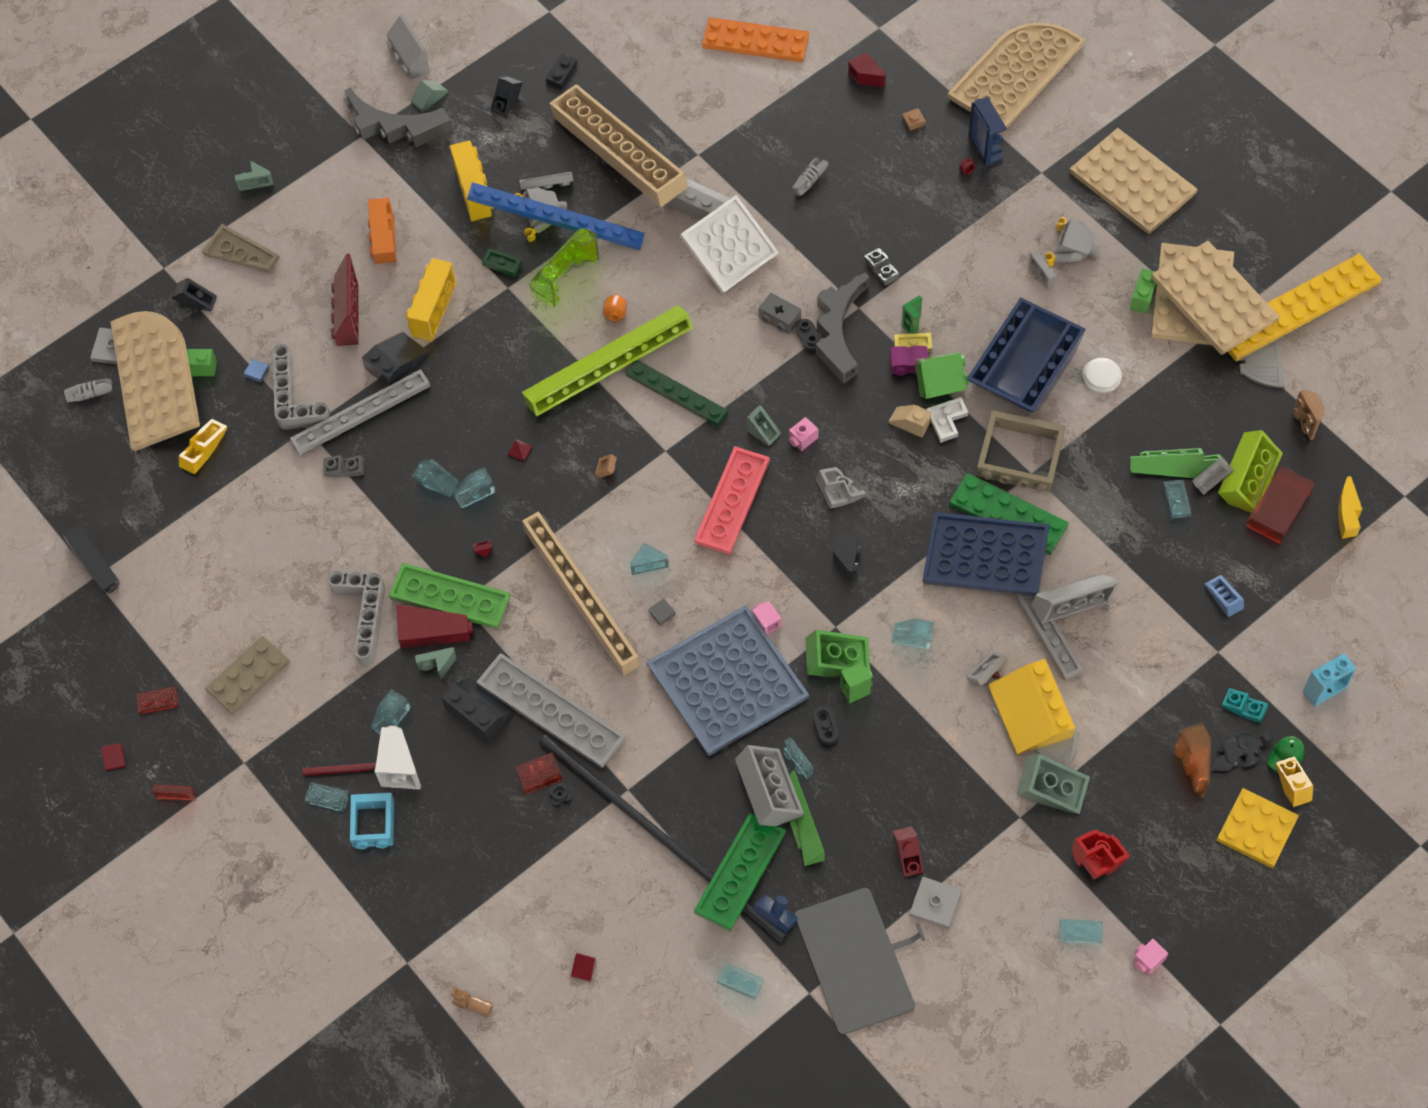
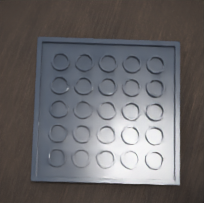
[647,605,809,757]

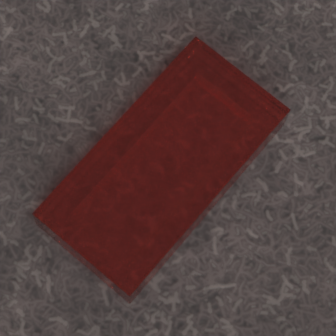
[152,784,197,801]

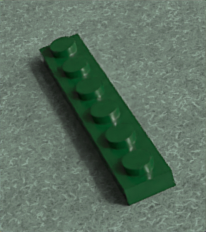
[625,360,728,427]

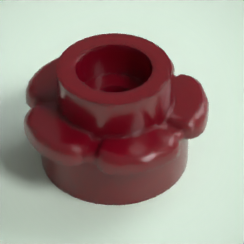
[959,158,975,175]

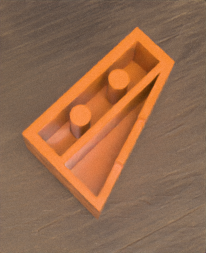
[368,197,397,264]

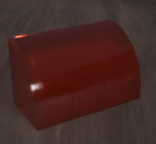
[515,752,562,795]

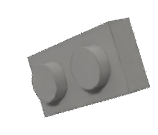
[1029,250,1056,289]
[966,651,1008,686]

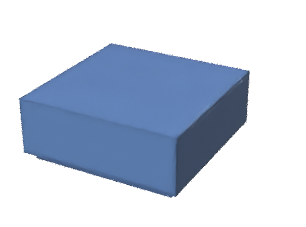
[244,359,270,383]

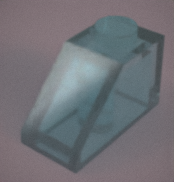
[412,459,459,497]
[453,467,495,509]
[892,619,935,649]
[370,689,410,734]

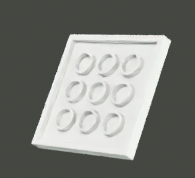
[680,195,779,294]

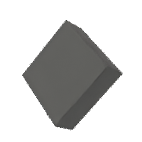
[648,598,676,625]

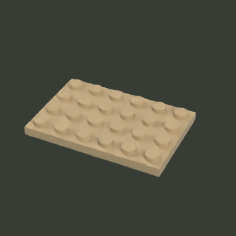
[1069,128,1198,235]
[1151,241,1279,355]
[1151,243,1234,345]

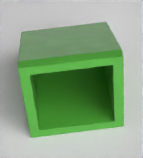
[914,352,969,399]

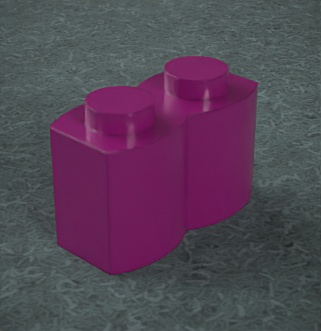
[890,345,928,376]

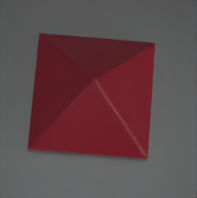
[507,439,532,462]
[473,540,493,558]

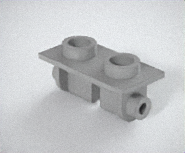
[1192,457,1234,495]

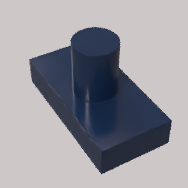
[752,895,798,933]

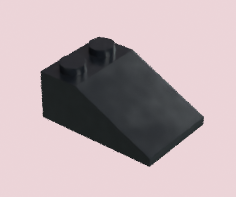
[362,332,429,387]

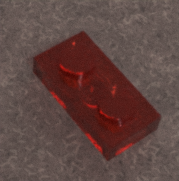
[136,686,179,714]

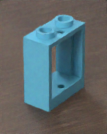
[1303,653,1356,707]
[350,793,394,849]

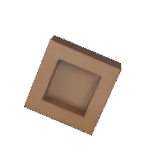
[902,108,926,131]
[595,454,617,478]

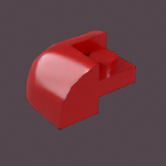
[1072,829,1130,879]

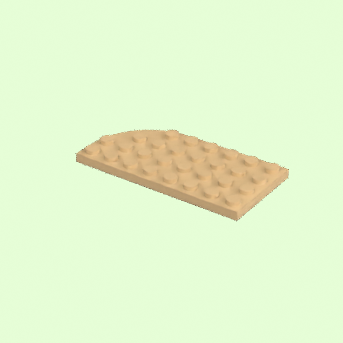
[947,23,1085,132]
[110,311,200,451]

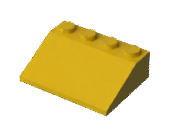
[988,659,1075,755]

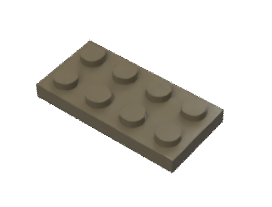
[205,636,290,715]

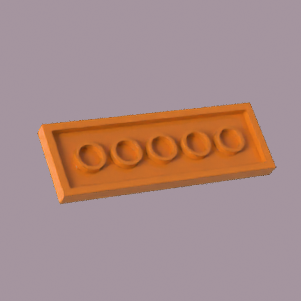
[702,17,809,62]

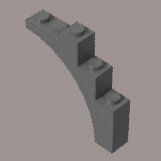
[344,88,453,147]
[816,272,869,383]

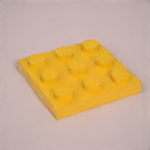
[1216,788,1299,869]

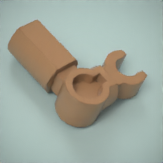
[450,986,493,1017]

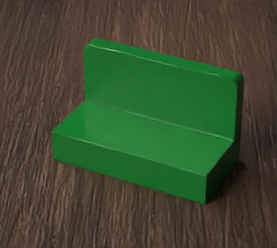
[901,295,922,334]

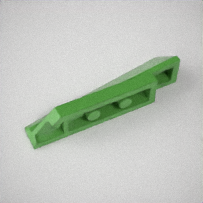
[1130,448,1222,481]
[789,770,824,866]

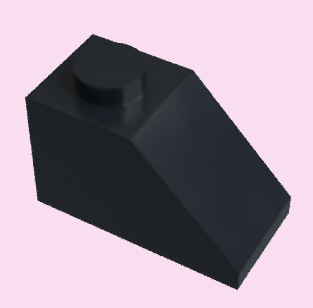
[171,278,217,312]

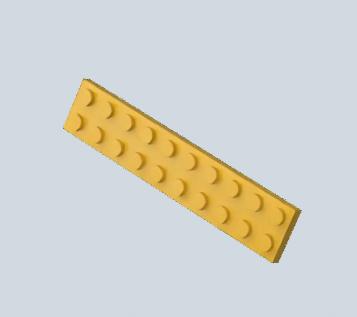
[1227,253,1382,361]

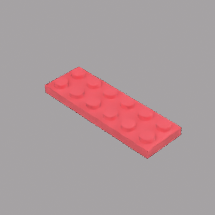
[694,446,770,555]

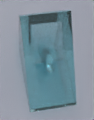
[630,543,669,575]

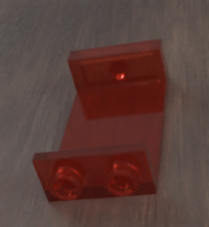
[1246,466,1315,544]

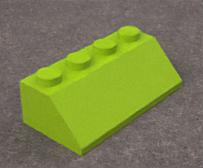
[1218,430,1283,514]

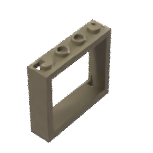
[976,410,1066,492]

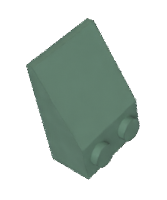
[1017,754,1090,815]

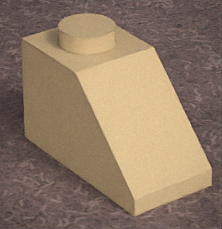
[889,405,931,437]

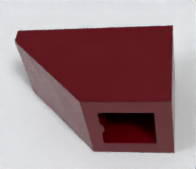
[848,52,886,87]
[892,827,924,877]

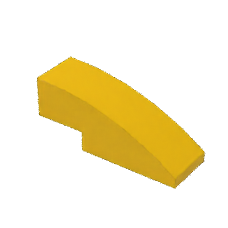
[179,419,227,474]
[1338,476,1362,539]

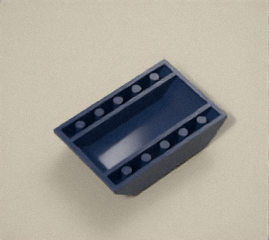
[967,297,1086,413]

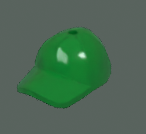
[1267,736,1305,773]

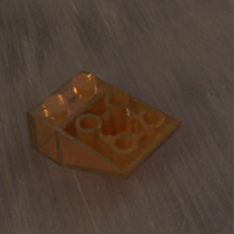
[1174,722,1211,798]

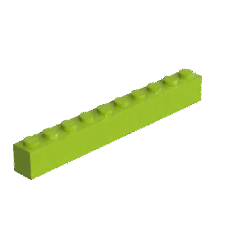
[522,305,693,416]

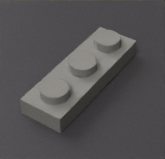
[519,172,573,192]

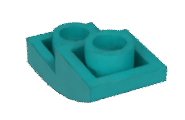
[1222,688,1268,723]

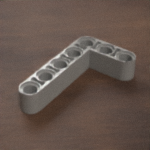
[273,343,331,430]
[327,570,385,666]

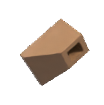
[1293,390,1325,440]

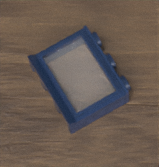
[968,96,1007,167]

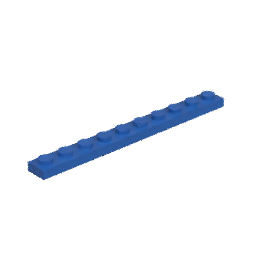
[467,182,645,250]

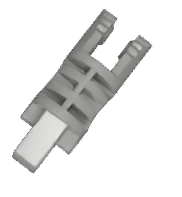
[793,158,829,196]
[64,379,112,402]

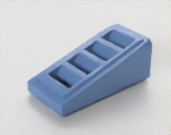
[1205,575,1244,617]

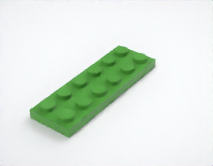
[389,563,511,629]

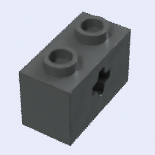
[759,293,801,334]

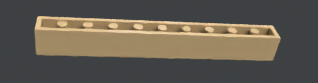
[522,511,640,676]

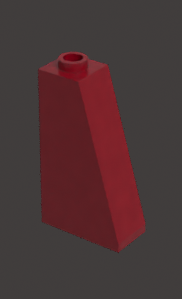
[396,605,473,649]

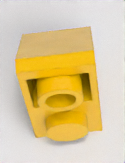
[1276,757,1313,807]

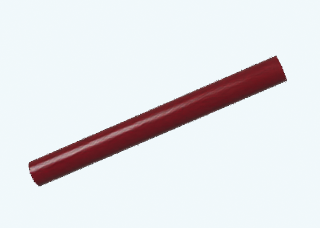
[302,763,376,776]

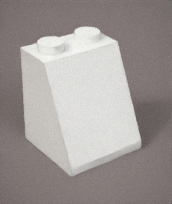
[375,726,421,789]

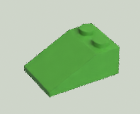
[805,630,870,677]

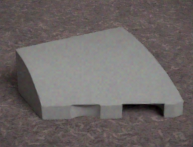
[816,467,866,509]

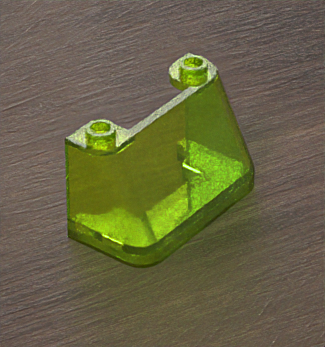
[529,228,600,307]

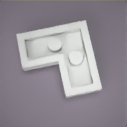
[927,397,968,443]

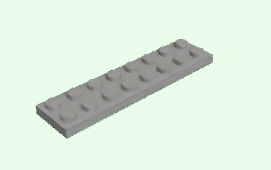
[476,653,626,769]

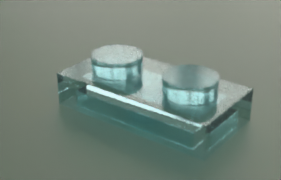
[1164,480,1191,519]
[783,737,814,779]
[305,782,350,812]
[1060,919,1102,944]
[717,963,764,1000]

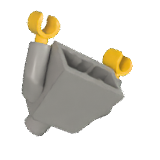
[515,187,567,242]
[1045,217,1100,266]

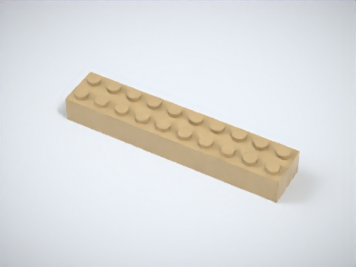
[549,84,688,207]

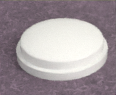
[1082,358,1122,393]

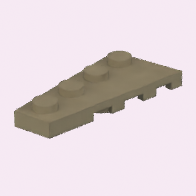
[202,224,280,272]

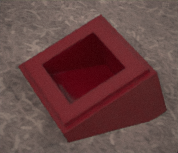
[101,743,126,770]
[571,953,597,982]

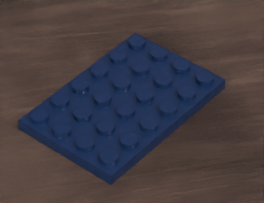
[922,512,1050,596]

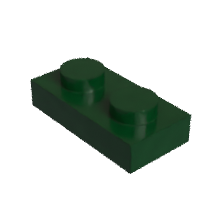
[482,248,522,277]

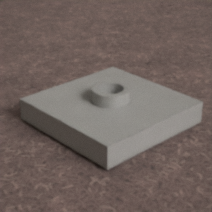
[90,328,117,364]
[909,877,962,929]

